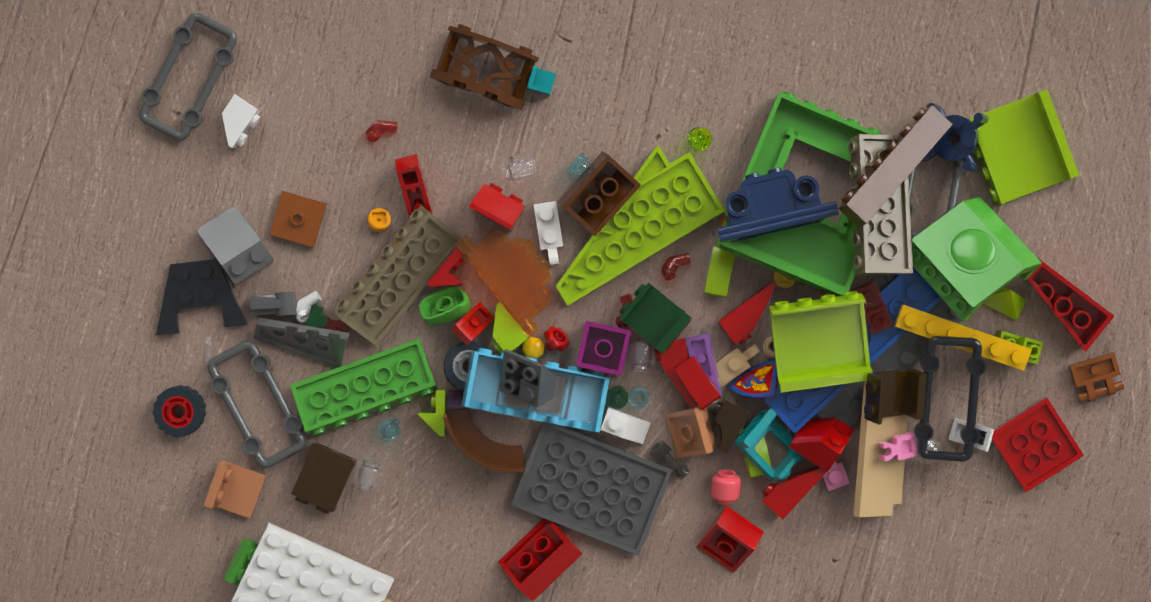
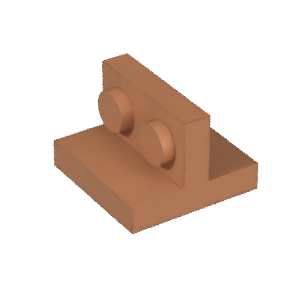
[665,405,718,459]

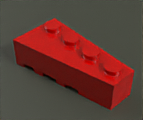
[1026,258,1114,352]

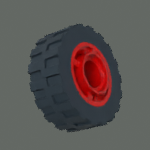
[153,385,207,437]

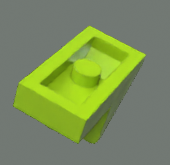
[417,389,447,437]

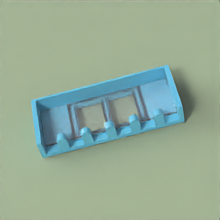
[461,348,610,432]

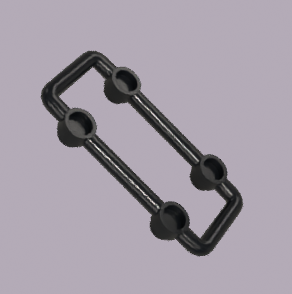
[914,336,986,462]

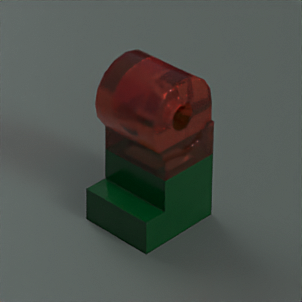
[305,304,350,333]

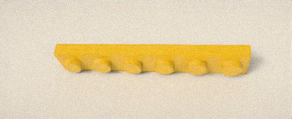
[894,304,1032,371]

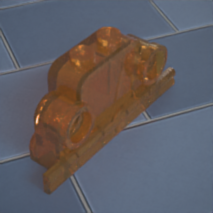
[455,231,552,337]

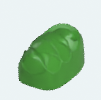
[419,285,471,325]

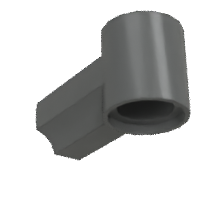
[250,292,297,316]

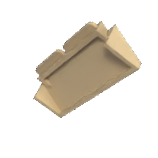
[853,381,909,517]

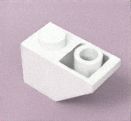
[222,94,261,149]

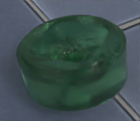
[606,386,628,409]

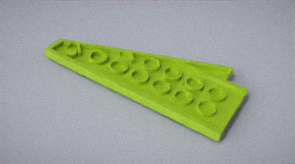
[556,145,724,306]

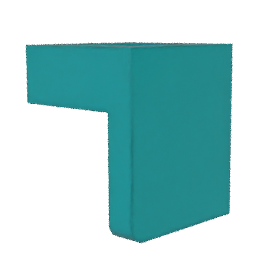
[527,66,556,96]

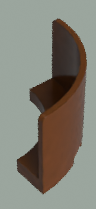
[443,408,526,473]

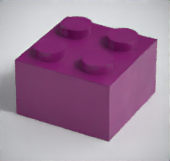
[576,321,631,376]

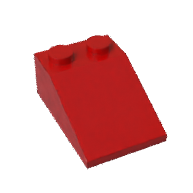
[469,183,525,231]

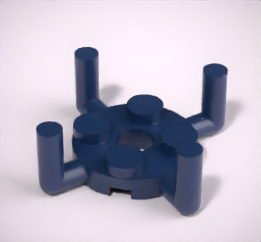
[921,103,989,172]

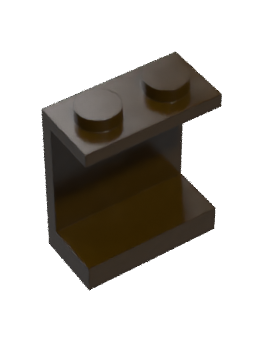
[864,368,927,425]
[291,442,357,514]

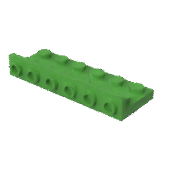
[290,338,438,437]

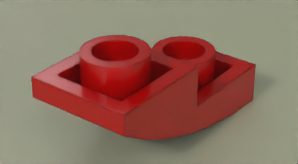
[675,356,722,410]

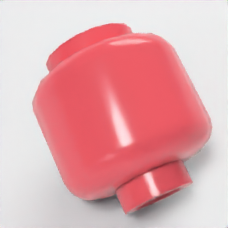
[710,469,741,505]

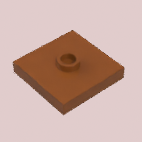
[270,191,327,248]

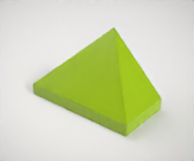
[983,287,1026,320]

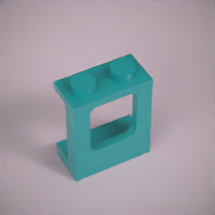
[734,408,803,481]

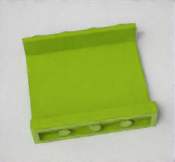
[969,89,1080,206]

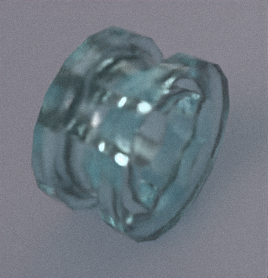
[629,387,649,408]

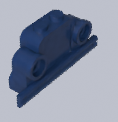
[717,168,839,243]

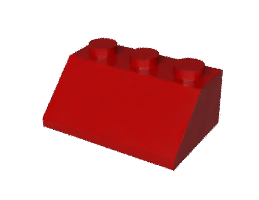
[498,518,583,601]

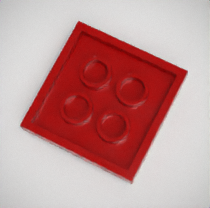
[992,397,1084,492]

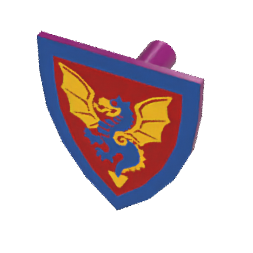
[728,360,777,399]

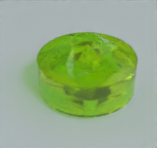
[688,127,712,150]

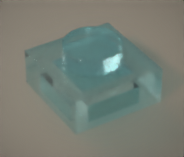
[567,153,589,177]

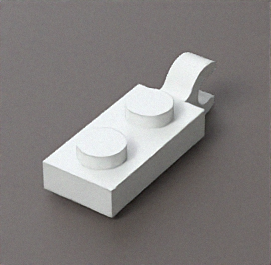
[534,201,563,265]

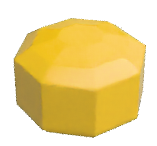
[522,337,545,359]

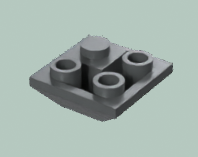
[500,349,556,408]

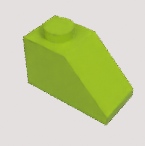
[492,302,529,354]

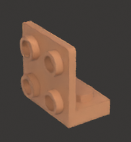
[203,460,266,518]

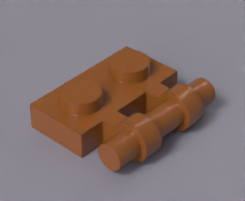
[1068,352,1124,402]

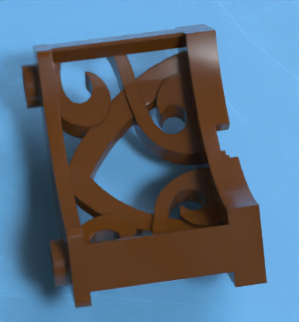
[430,24,539,110]

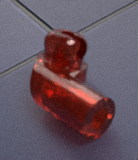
[661,253,691,281]

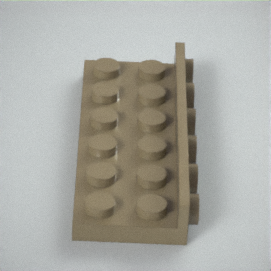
[848,134,913,276]
[334,205,464,346]

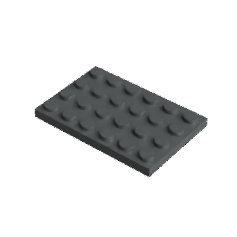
[511,422,673,556]

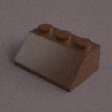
[557,151,641,236]

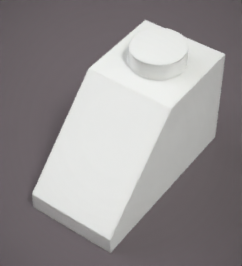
[600,407,651,444]

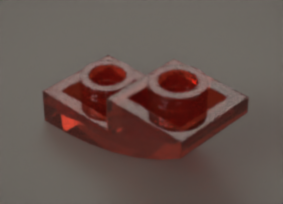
[853,281,894,335]

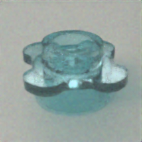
[378,418,401,442]

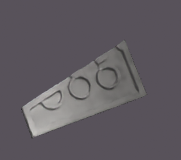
[254,318,350,368]

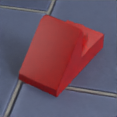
[427,248,464,287]
[451,302,495,346]

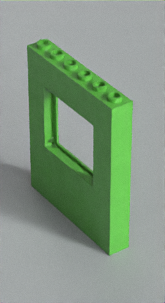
[715,92,881,297]

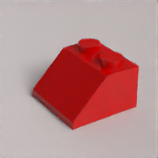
[789,417,855,472]
[696,506,764,573]

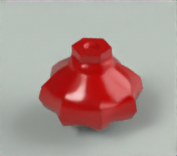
[544,326,570,351]

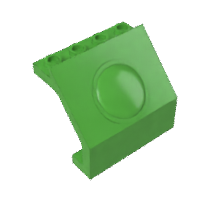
[911,197,1041,322]

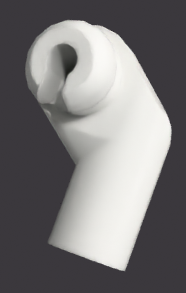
[295,291,321,323]

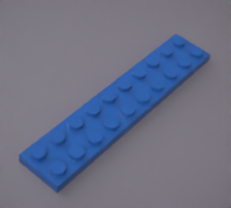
[763,267,942,434]

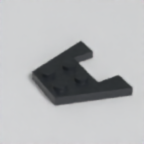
[156,259,248,335]

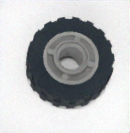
[444,341,487,391]

